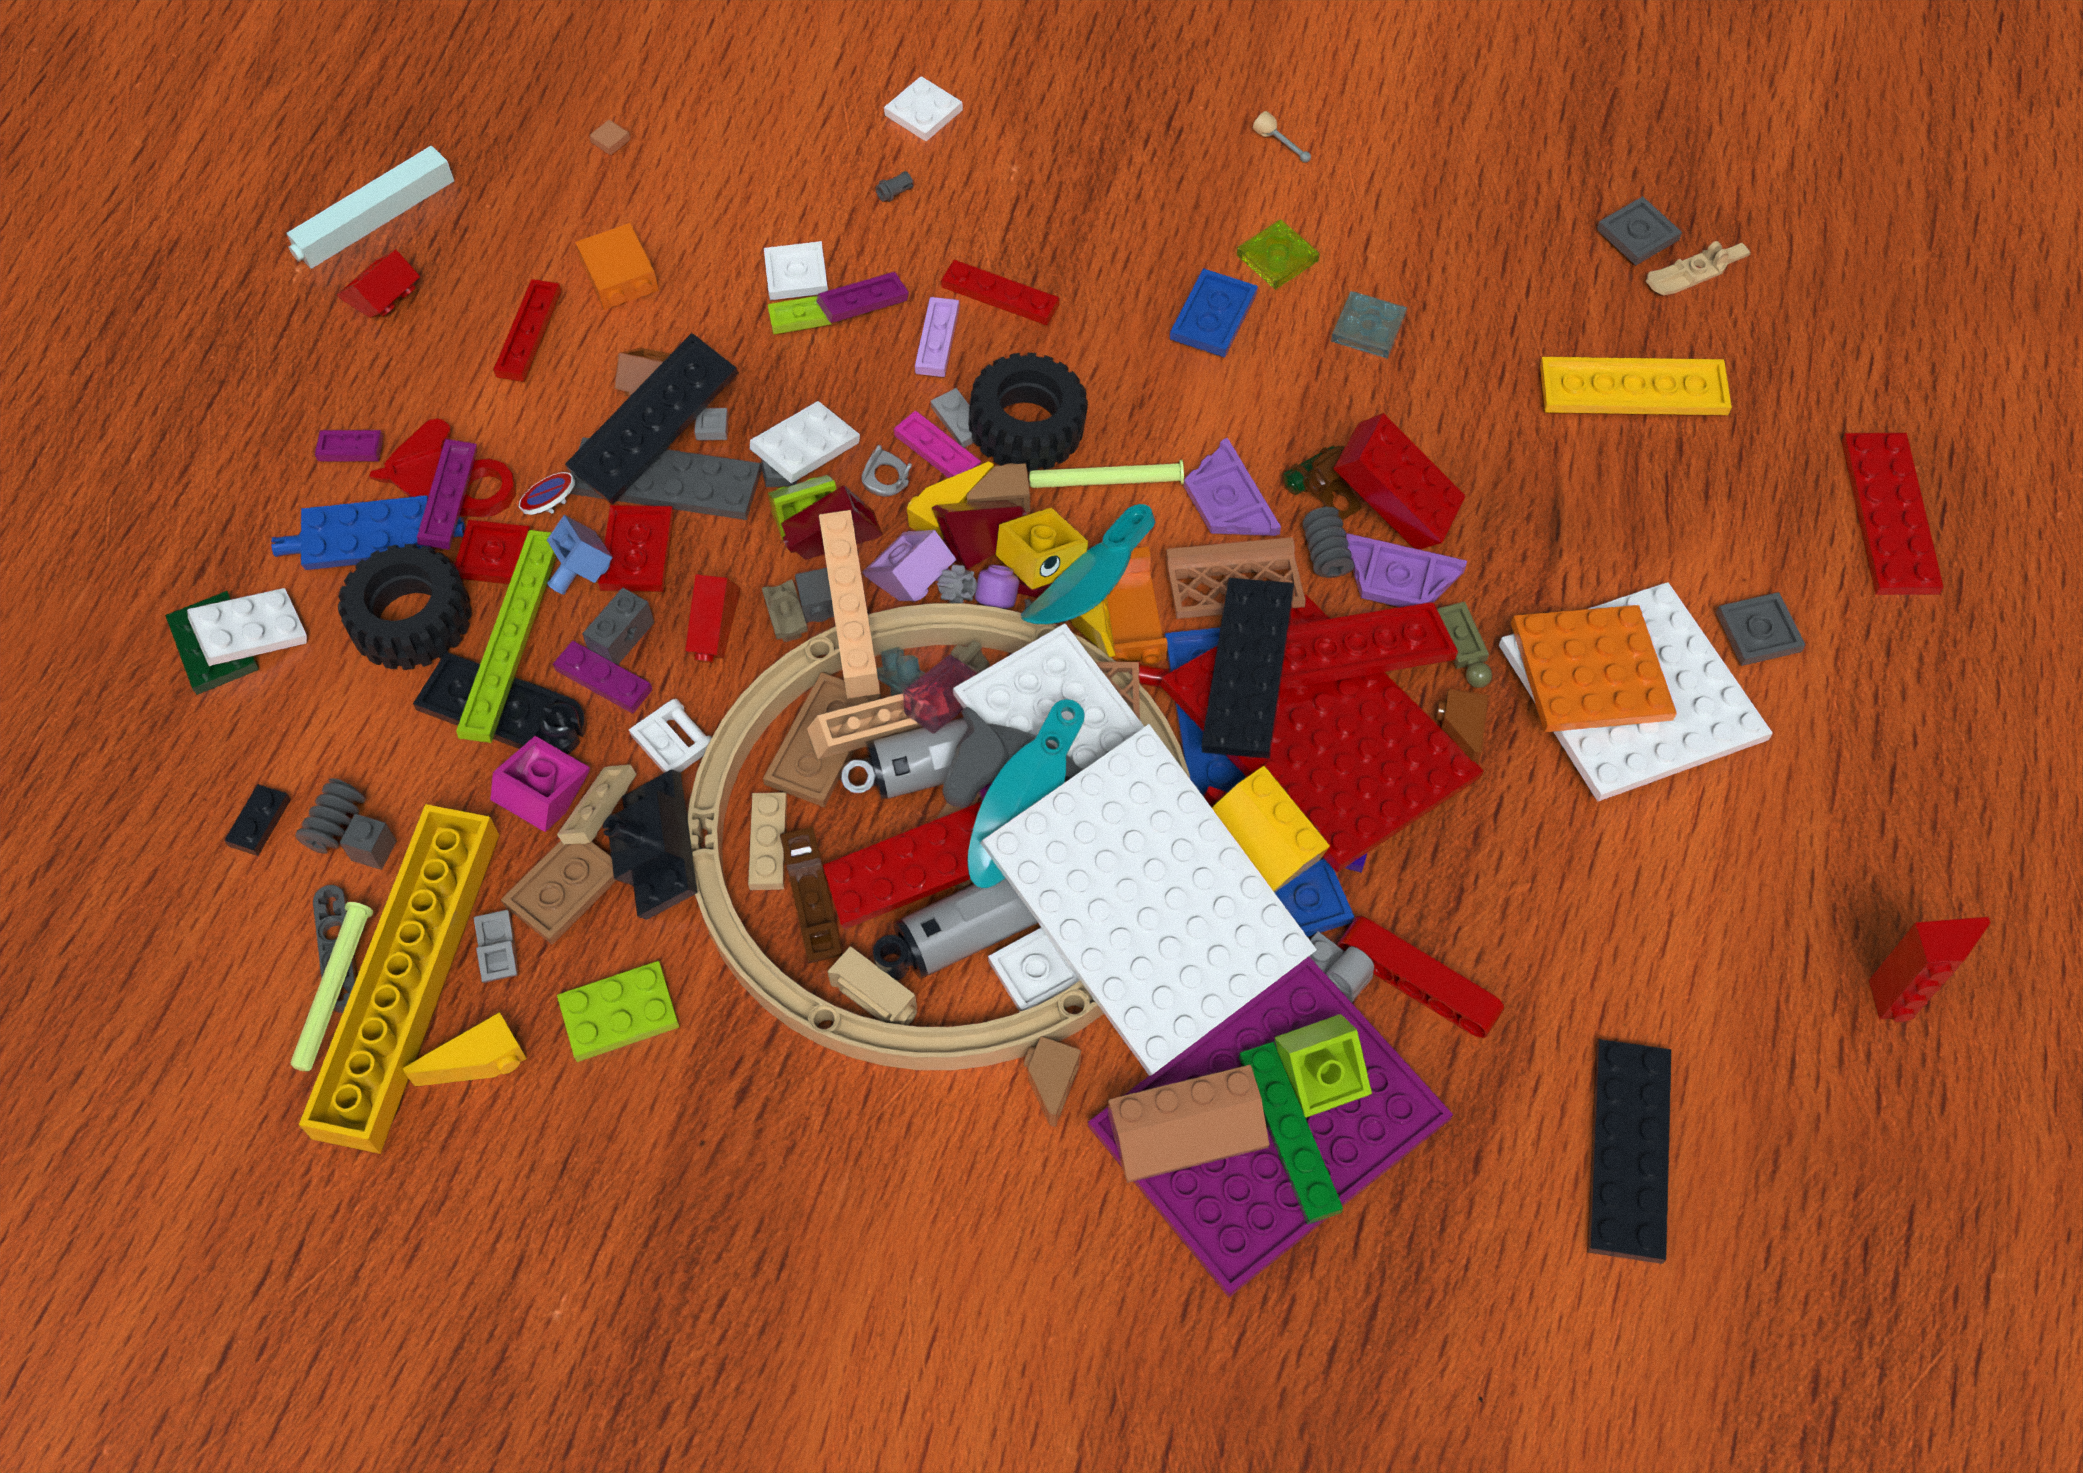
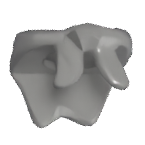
[862,445,912,497]

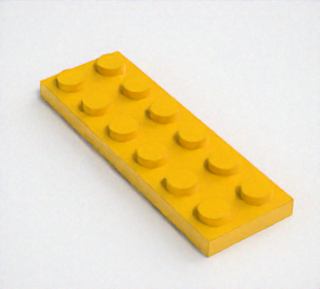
[1540,357,1732,415]

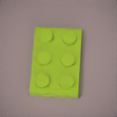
[557,961,680,1062]

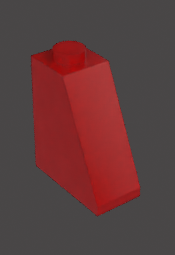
[685,574,740,663]

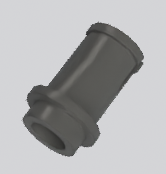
[875,171,914,202]

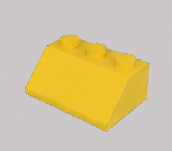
[1212,766,1330,893]

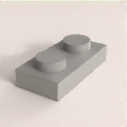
[930,388,974,448]

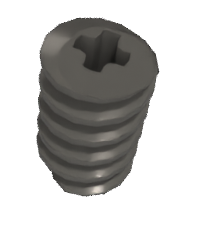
[1302,507,1355,578]
[295,778,366,854]

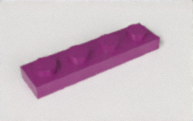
[417,439,477,550]

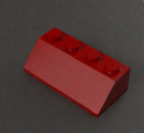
[1868,916,1991,1022]

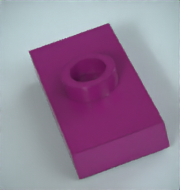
[315,430,383,461]

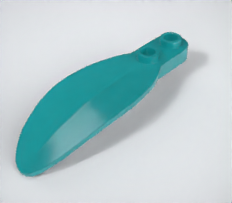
[1021,504,1155,624]
[968,699,1085,888]

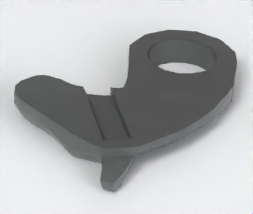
[943,707,1081,808]

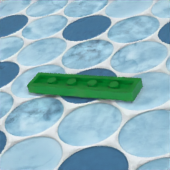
[1239,1042,1343,1225]

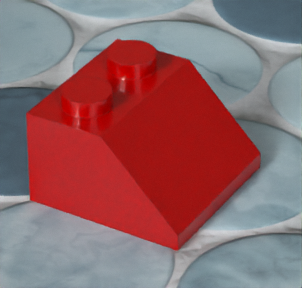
[336,249,420,318]

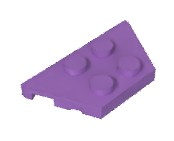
[1184,438,1281,536]
[1346,533,1467,607]

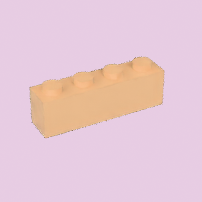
[807,684,950,759]

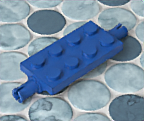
[271,495,465,570]

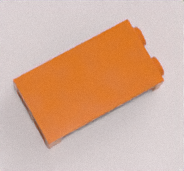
[1107,546,1168,664]

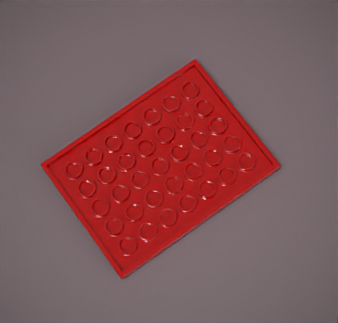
[1160,595,1484,873]

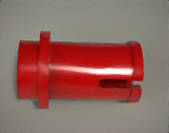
[1129,661,1169,689]

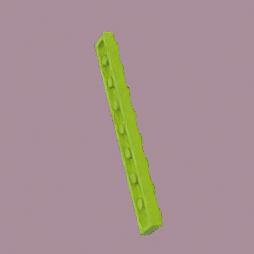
[456,530,557,743]

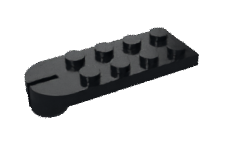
[413,652,587,754]

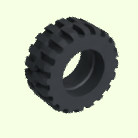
[968,352,1088,472]
[338,544,472,670]

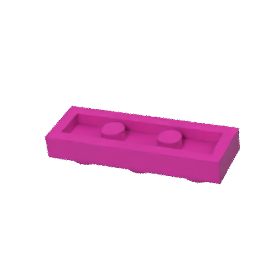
[894,411,981,478]

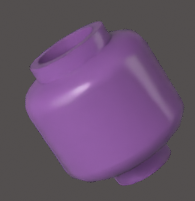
[975,565,1019,609]

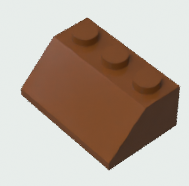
[615,348,670,397]

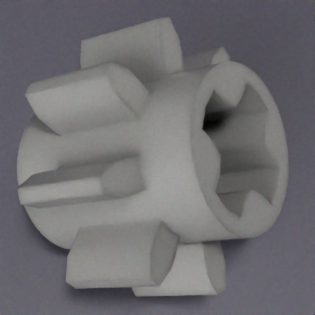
[937,565,977,603]

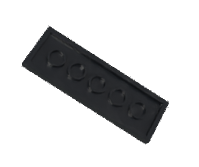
[565,333,738,505]
[1201,578,1295,759]
[1587,1039,1671,1264]

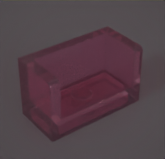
[903,654,978,734]

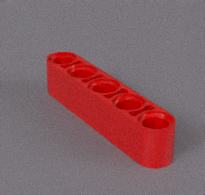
[1337,916,1504,1038]

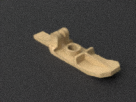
[1646,241,1751,295]

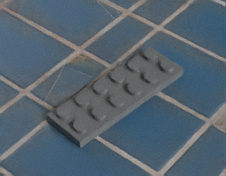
[569,437,762,520]

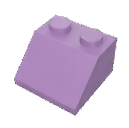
[862,530,956,602]

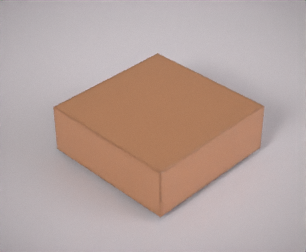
[589,120,631,155]

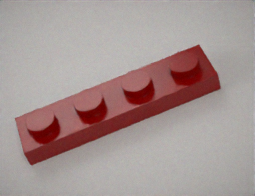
[941,260,1059,326]
[493,279,561,382]

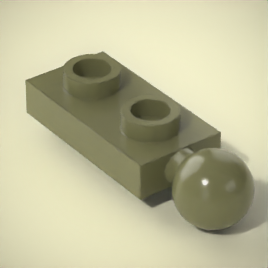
[1437,602,1492,688]

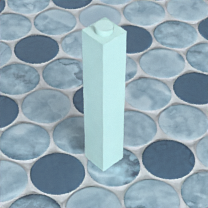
[287,146,454,269]

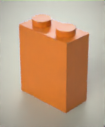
[575,223,659,310]

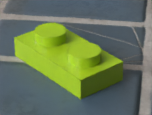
[768,296,832,334]

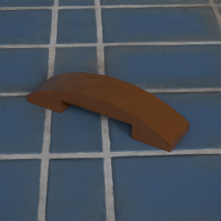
[780,827,843,964]

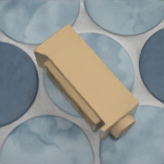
[827,946,917,1025]

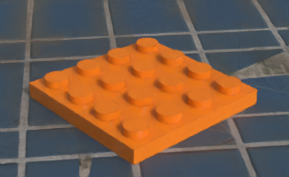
[1511,605,1677,732]

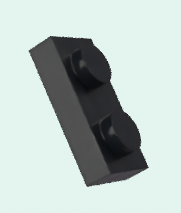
[224,784,291,856]

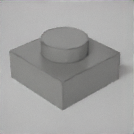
[695,408,729,440]

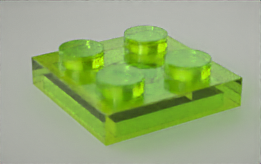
[1237,219,1320,290]

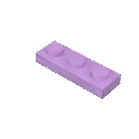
[915,297,960,377]

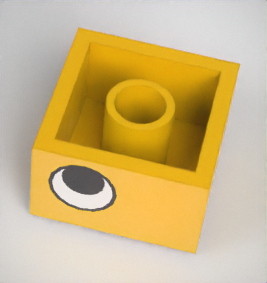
[996,508,1088,590]

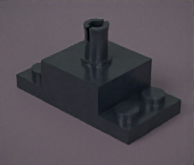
[603,769,698,920]

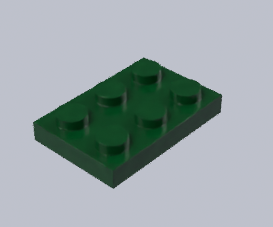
[165,591,259,695]

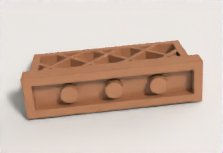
[1166,537,1305,619]

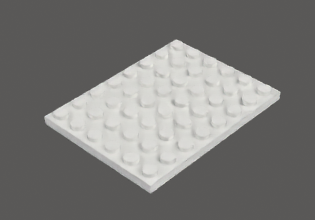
[981,724,1317,1076]

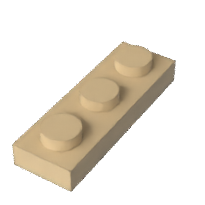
[557,765,637,844]
[748,792,787,890]

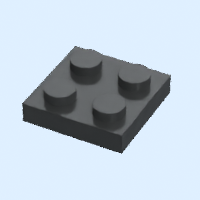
[1597,196,1682,265]
[1716,592,1806,666]

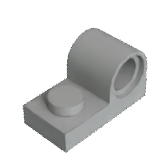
[1309,932,1374,1003]

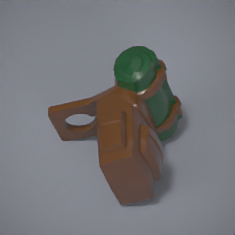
[1283,446,1362,520]

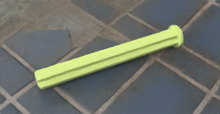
[1029,460,1184,488]
[290,902,373,1071]

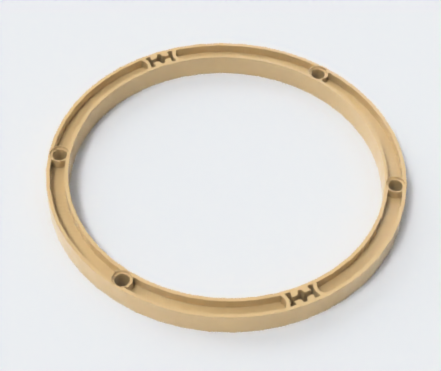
[688,603,1190,1070]

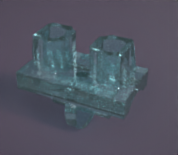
[877,647,931,696]

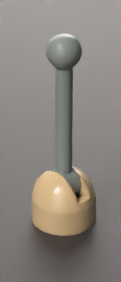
[1253,111,1311,163]

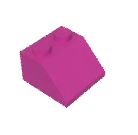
[490,736,590,832]

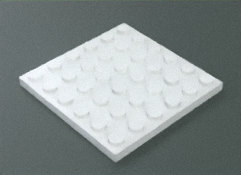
[1499,582,1773,802]

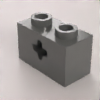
[582,587,654,665]

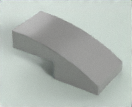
[473,910,518,983]

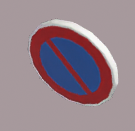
[519,472,575,515]

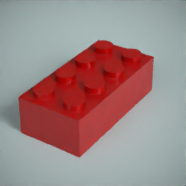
[1333,413,1466,550]

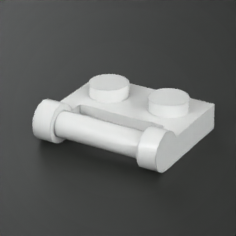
[629,699,712,773]

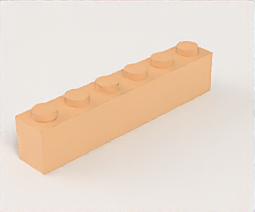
[819,510,880,699]

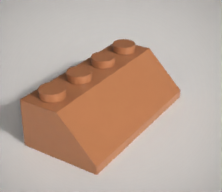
[1108,1065,1269,1183]

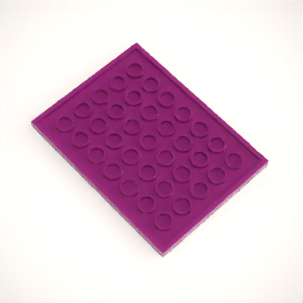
[1088,956,1453,1297]

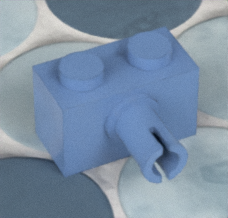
[547,515,613,595]

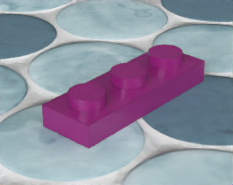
[816,272,909,323]
[553,640,652,714]

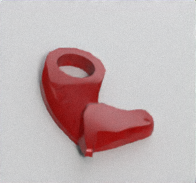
[369,418,516,517]

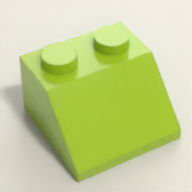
[768,475,836,540]
[1274,1014,1372,1118]

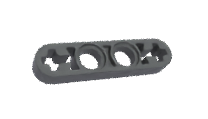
[313,885,358,1013]

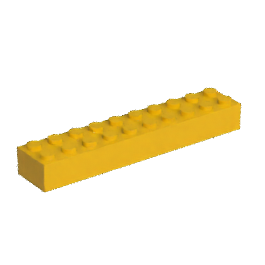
[299,804,499,1154]

